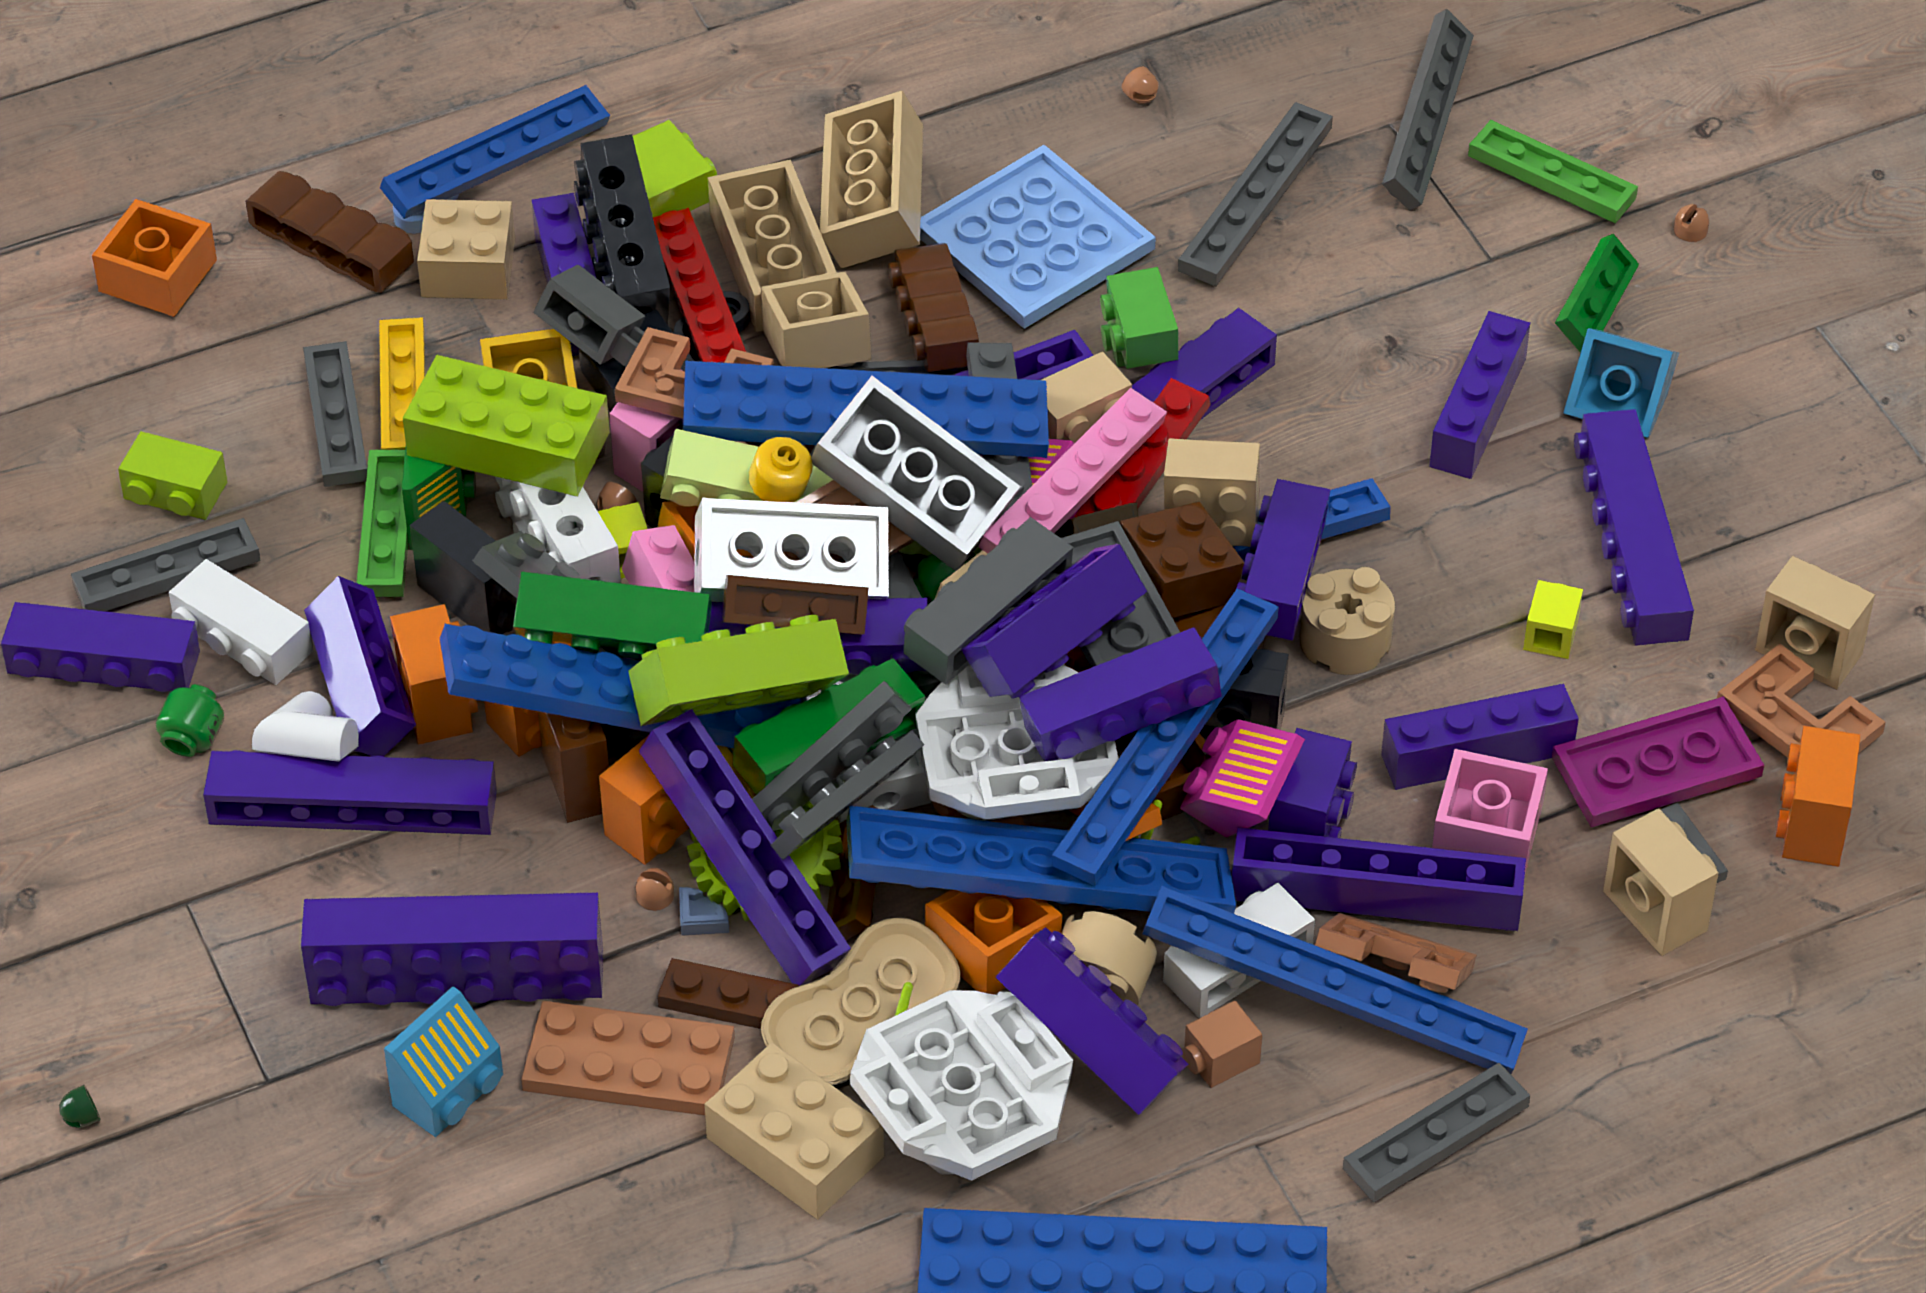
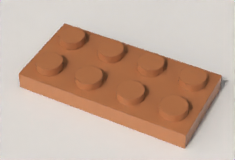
[521,1001,735,1115]

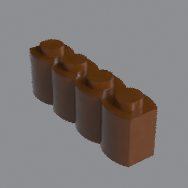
[245,171,414,292]
[888,243,979,372]

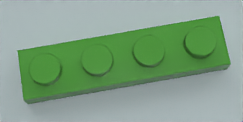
[1468,120,1638,223]
[357,450,408,597]

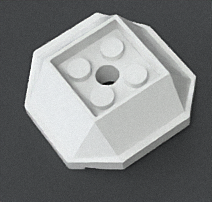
[915,664,1119,821]
[850,990,1073,1180]

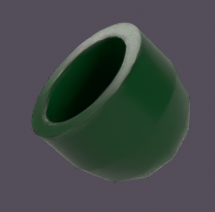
[59,1084,101,1128]

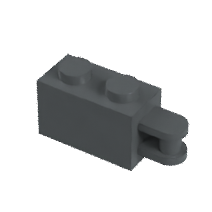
[533,265,645,367]

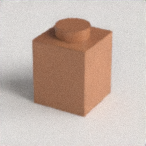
[1182,1000,1262,1088]

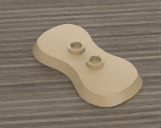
[761,918,960,1085]

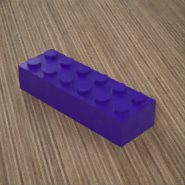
[301,892,603,1006]

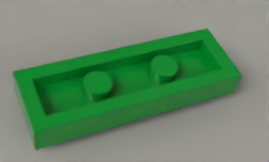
[1555,233,1639,353]

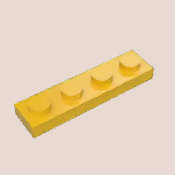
[379,317,425,450]

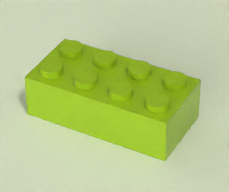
[403,355,610,497]
[628,615,849,726]

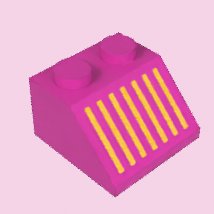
[1180,719,1305,838]

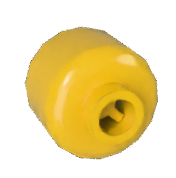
[749,437,813,503]

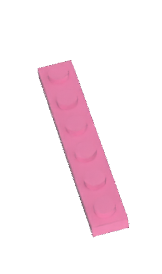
[978,388,1167,553]

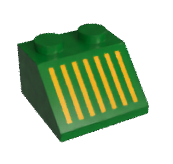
[402,447,476,550]

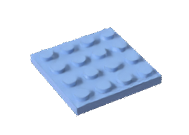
[920,145,1156,329]

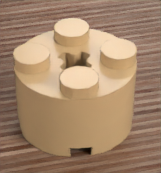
[1300,567,1395,675]
[1061,911,1157,1006]

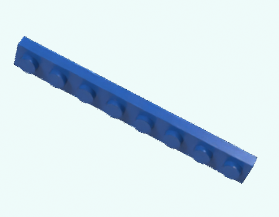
[1052,588,1279,886]
[1142,885,1528,1074]

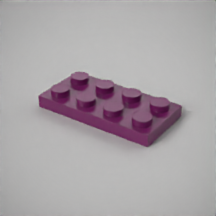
[1552,696,1764,827]

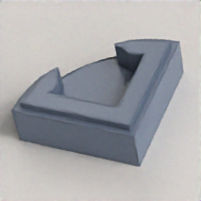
[679,887,729,936]

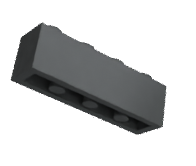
[904,517,1073,685]

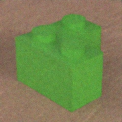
[1100,267,1179,369]

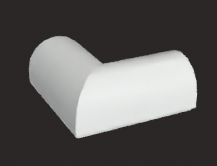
[252,691,358,762]

